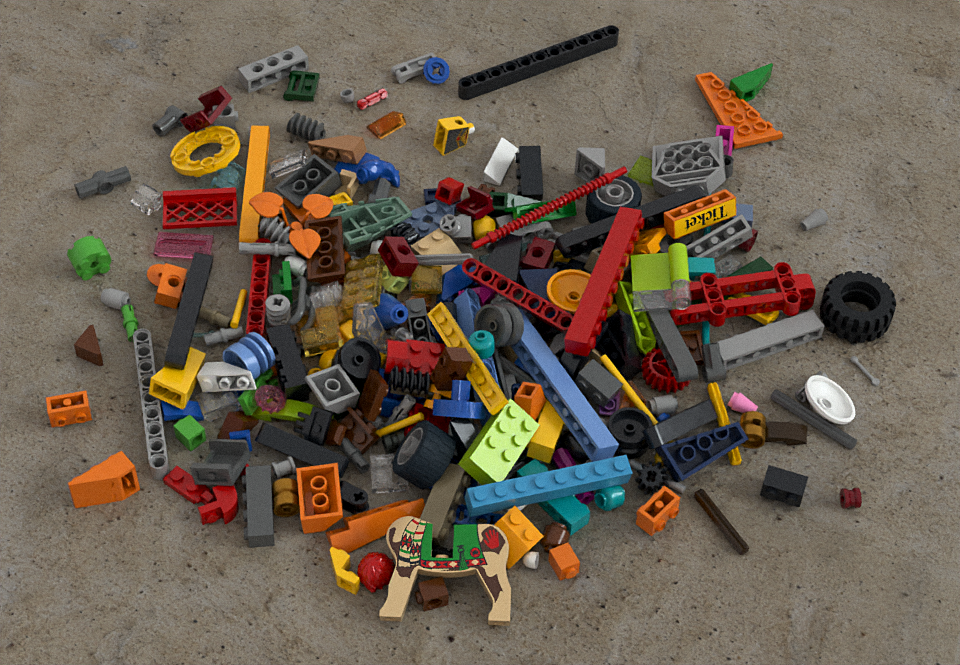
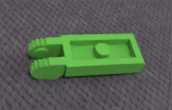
[238,369,278,416]

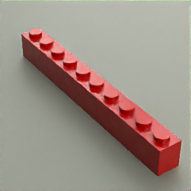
[564,206,644,357]

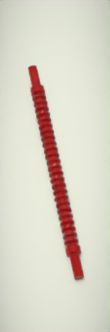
[471,166,627,250]

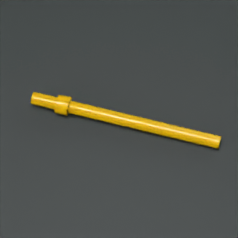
[600,354,673,444]

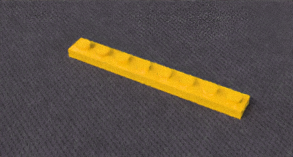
[427,302,509,416]

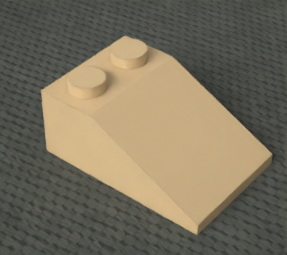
[411,228,462,280]

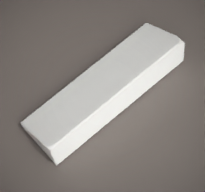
[483,138,518,186]

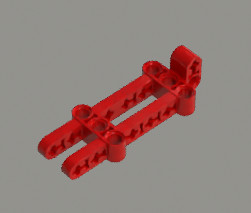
[663,262,816,327]

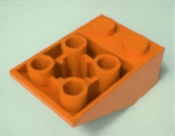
[68,451,140,508]

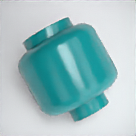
[468,330,495,359]
[594,485,625,511]

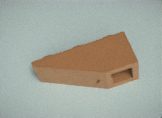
[308,135,367,165]

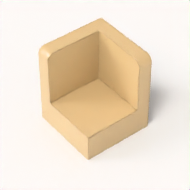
[335,169,359,200]

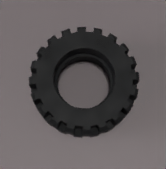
[820,271,896,343]

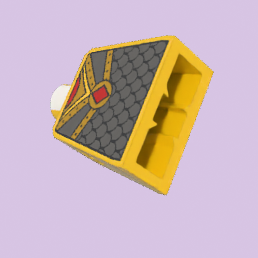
[433,116,475,156]

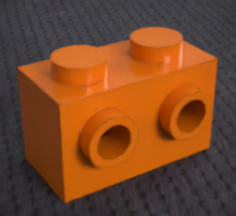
[46,390,92,428]
[636,486,680,536]

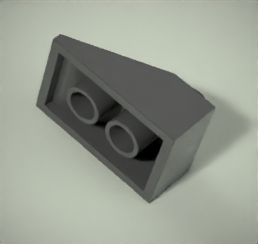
[275,154,342,209]

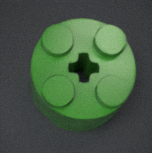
[67,236,111,280]

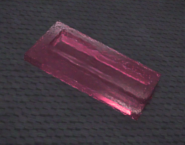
[153,232,214,259]

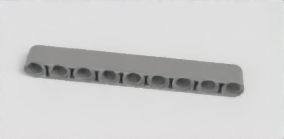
[133,329,170,480]

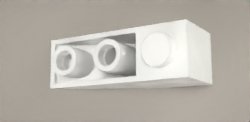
[197,362,257,392]

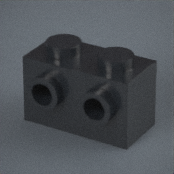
[760,465,808,507]

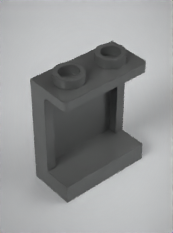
[190,439,251,486]

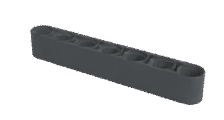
[640,294,698,382]

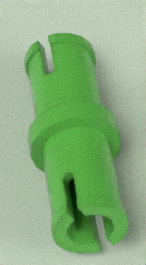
[121,305,139,342]

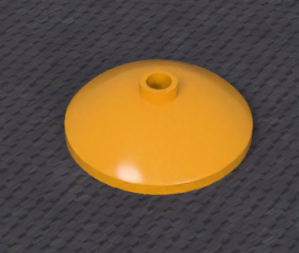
[546,269,591,314]

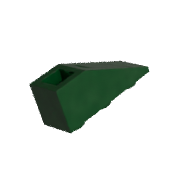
[488,192,542,217]

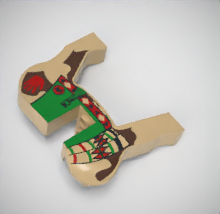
[379,516,511,626]

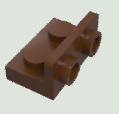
[340,406,380,454]

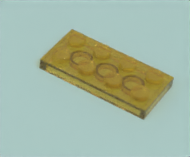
[341,253,384,316]

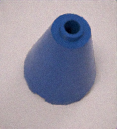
[364,293,408,331]

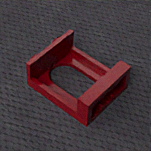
[180,85,232,133]

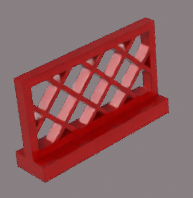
[163,187,237,230]

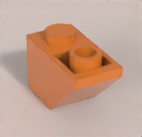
[514,381,547,420]

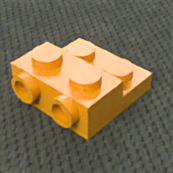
[629,227,667,262]

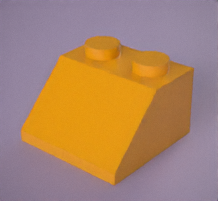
[494,506,544,570]

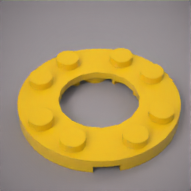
[170,126,241,177]

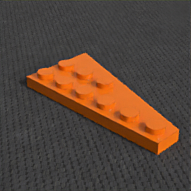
[695,72,783,149]

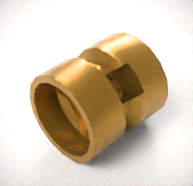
[740,411,766,449]
[272,478,300,517]

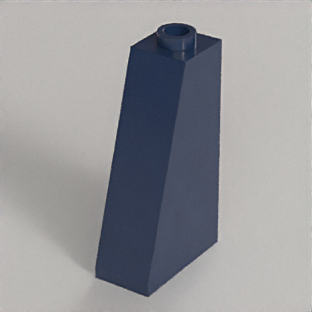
[519,268,557,333]

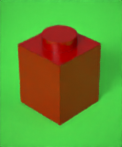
[435,177,464,205]

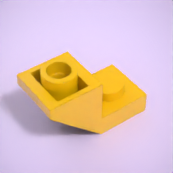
[330,547,360,595]

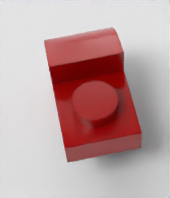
[198,485,239,525]

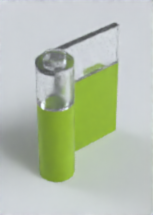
[631,243,691,312]

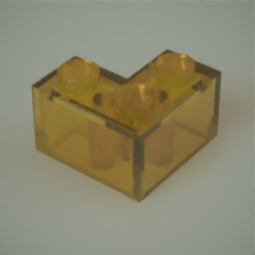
[300,305,343,357]

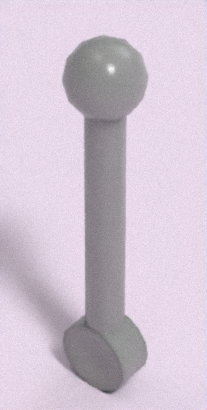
[850,356,880,387]

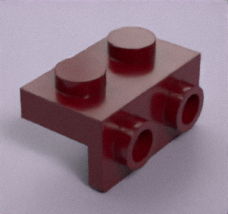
[456,186,494,220]

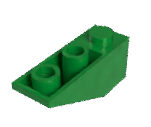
[729,63,773,102]

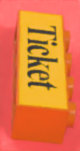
[664,189,736,240]

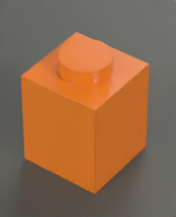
[548,543,580,581]

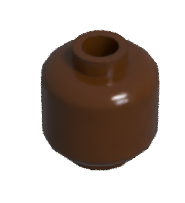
[540,522,570,553]

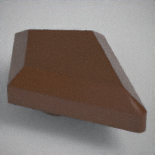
[325,419,347,446]

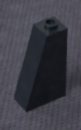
[480,234,522,290]

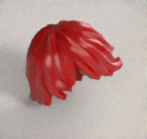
[357,552,396,593]

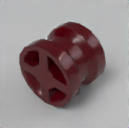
[840,487,862,509]

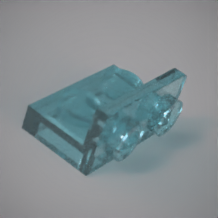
[210,161,246,190]

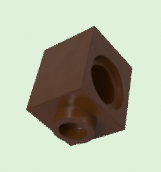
[415,576,449,612]

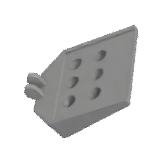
[652,136,726,196]

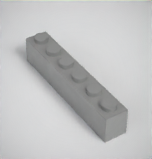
[715,310,824,371]

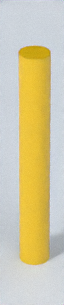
[230,289,247,329]
[375,412,424,437]

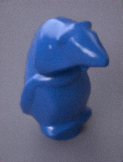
[356,159,400,188]

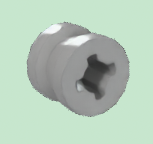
[440,214,462,236]

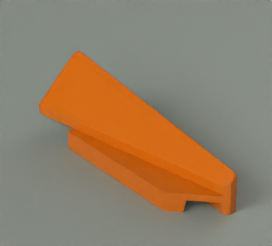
[325,498,425,553]

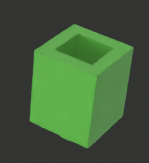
[173,414,206,452]

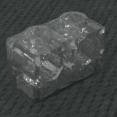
[310,280,345,312]

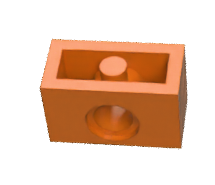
[154,263,188,309]

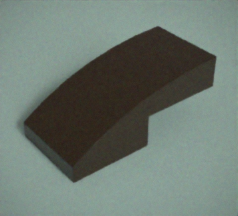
[765,421,808,446]

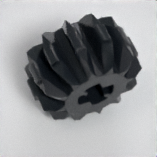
[391,222,420,248]
[635,461,670,495]

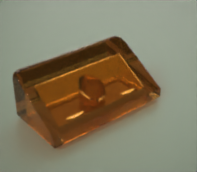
[367,111,406,139]

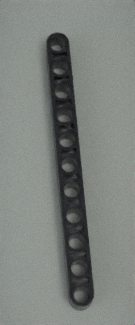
[458,25,619,100]

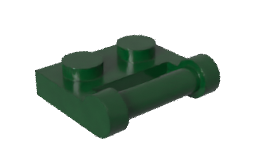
[283,70,320,101]

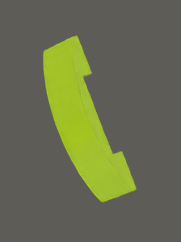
[252,398,334,422]

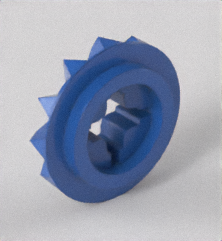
[423,57,450,84]

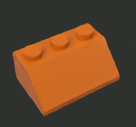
[296,463,343,534]

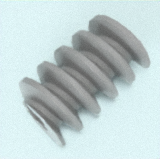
[258,216,291,244]
[265,294,292,328]

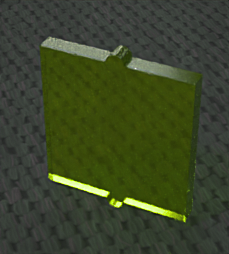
[627,155,654,187]

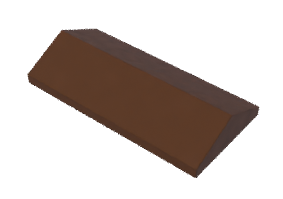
[305,216,346,284]

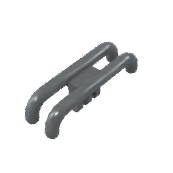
[289,276,317,335]

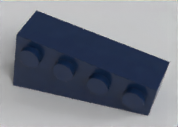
[655,422,748,482]

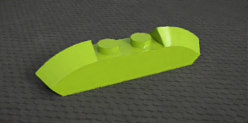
[615,281,656,355]

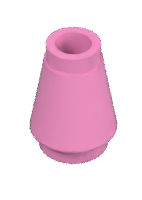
[727,392,758,413]

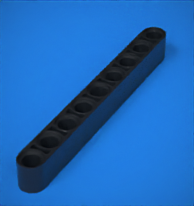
[555,185,708,259]
[164,252,214,370]

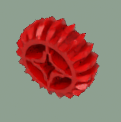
[641,348,691,394]

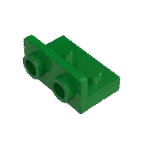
[272,261,293,304]

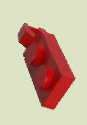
[163,466,214,505]

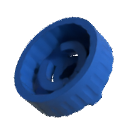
[432,380,486,419]

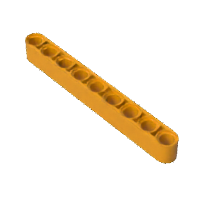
[239,125,270,243]

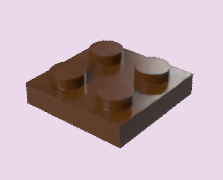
[357,369,389,422]

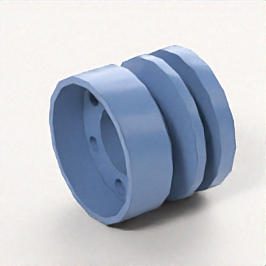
[223,332,276,380]

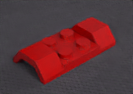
[384,339,447,379]

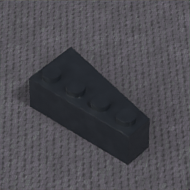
[266,324,312,402]

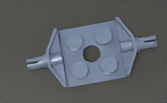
[391,199,459,239]

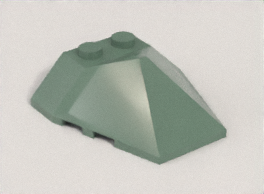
[327,197,412,252]

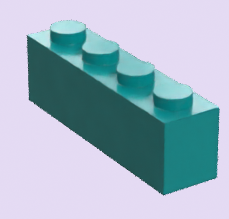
[516,459,590,536]

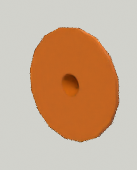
[147,264,165,286]

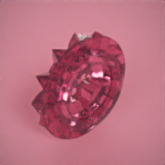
[254,385,286,414]

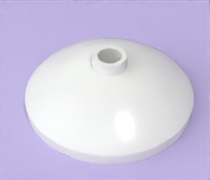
[805,375,855,424]

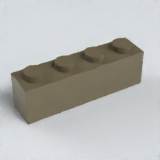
[420,463,471,546]

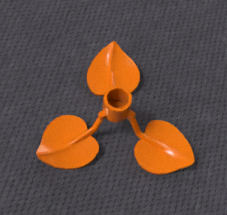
[249,192,333,259]

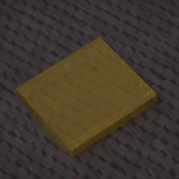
[411,265,442,294]

